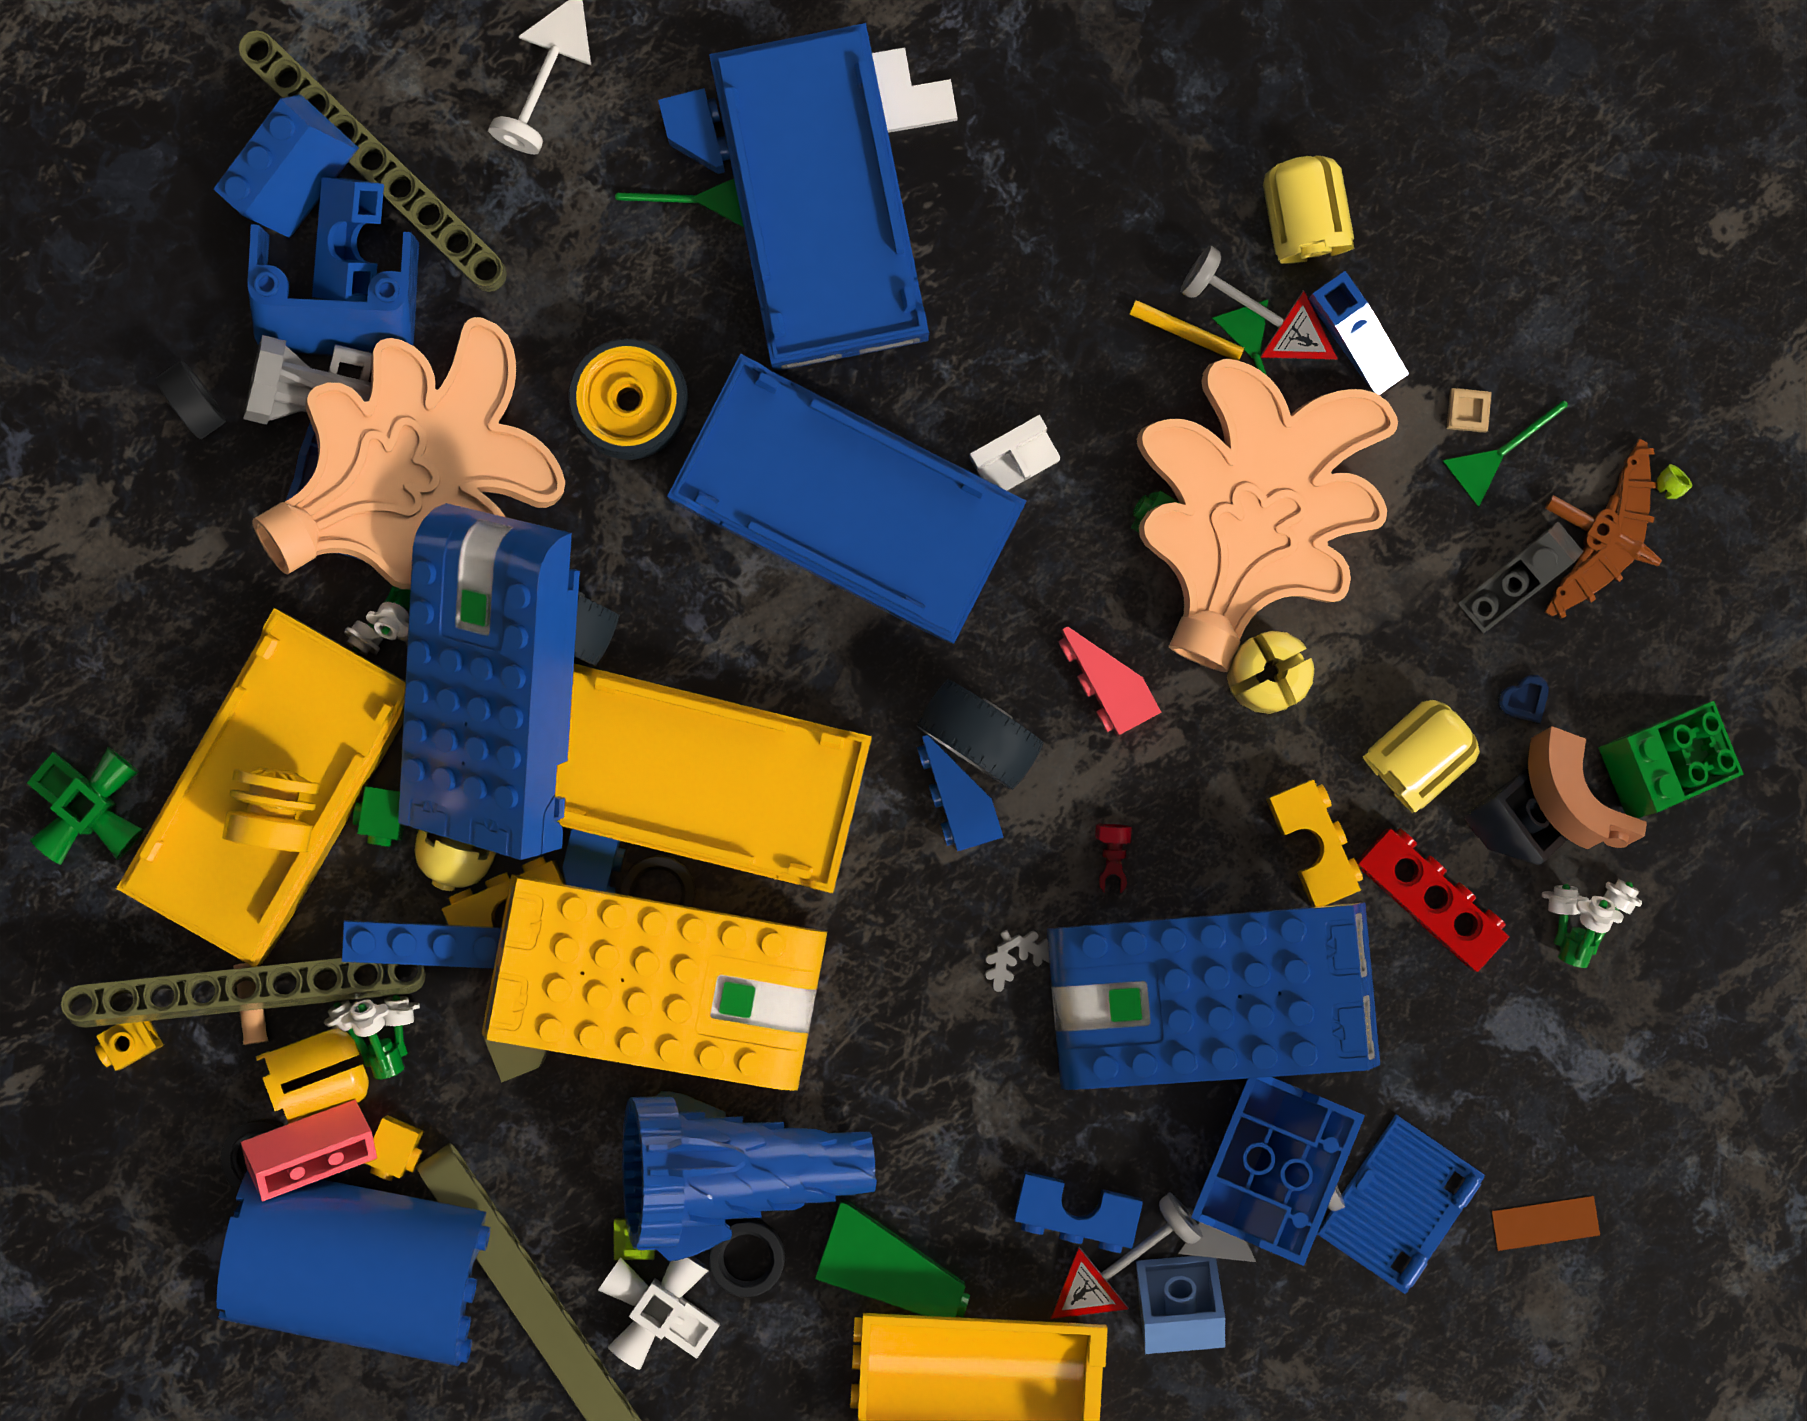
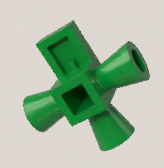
[27,747,144,865]

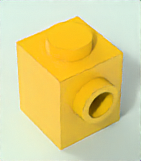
[365,1115,424,1181]

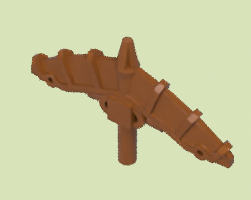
[1544,439,1662,619]

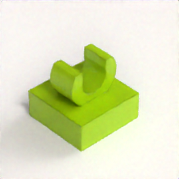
[614,1218,655,1260]

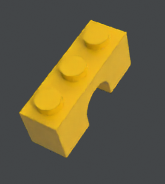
[1266,780,1363,907]
[442,856,566,927]

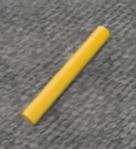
[1130,300,1244,361]

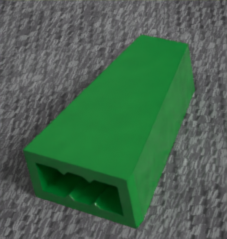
[815,1199,970,1318]

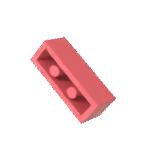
[240,1099,377,1202]

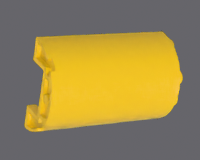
[850,1313,1108,1421]

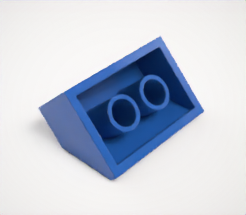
[214,94,359,237]

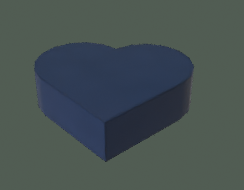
[1498,675,1549,724]

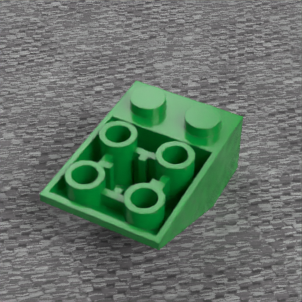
[1598,701,1744,818]

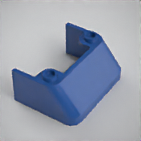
[248,224,419,356]

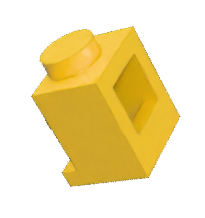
[95,1021,163,1071]

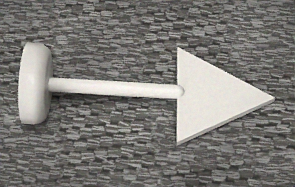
[488,0,591,155]

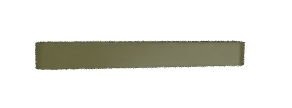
[239,30,507,292]
[61,958,426,1028]
[416,1143,642,1421]

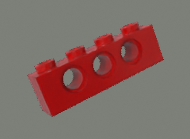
[1356,828,1509,972]

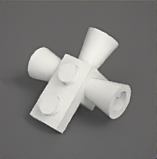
[598,1256,720,1370]

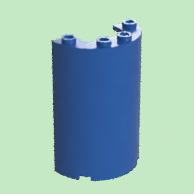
[216,1170,491,1366]

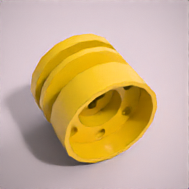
[222,767,320,853]

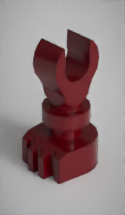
[1095,823,1132,893]

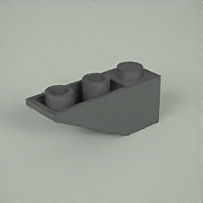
[1458,522,1583,634]

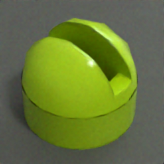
[1656,464,1692,499]

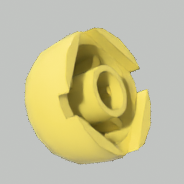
[414,830,496,891]

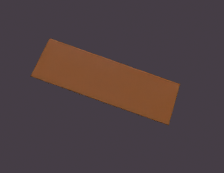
[1492,1196,1600,1251]

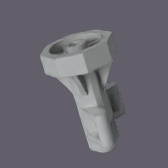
[243,335,372,425]

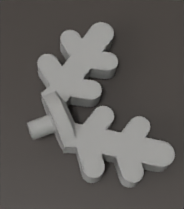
[985,930,1050,992]

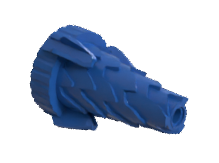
[622,1091,877,1261]

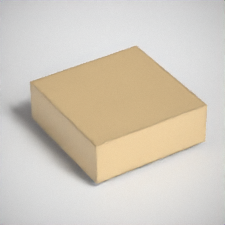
[1447,388,1491,433]

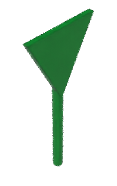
[615,178,744,228]
[1212,300,1268,375]
[1442,401,1568,508]

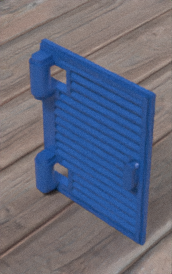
[1317,1114,1485,1294]

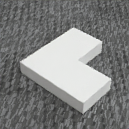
[872,48,958,133]

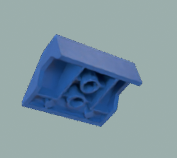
[1191,1077,1365,1266]

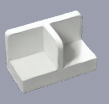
[969,415,1060,491]

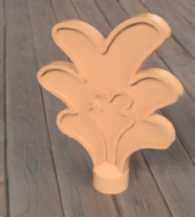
[253,317,565,590]
[1137,359,1398,672]

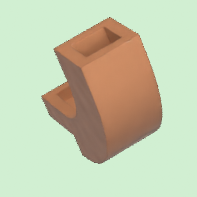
[1528,726,1647,849]

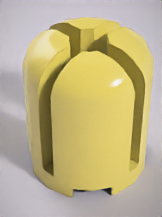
[1263,155,1354,264]
[1227,631,1314,714]
[1363,700,1480,813]

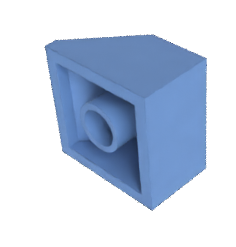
[1136,1256,1225,1354]

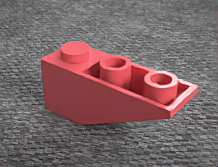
[1058,627,1162,736]

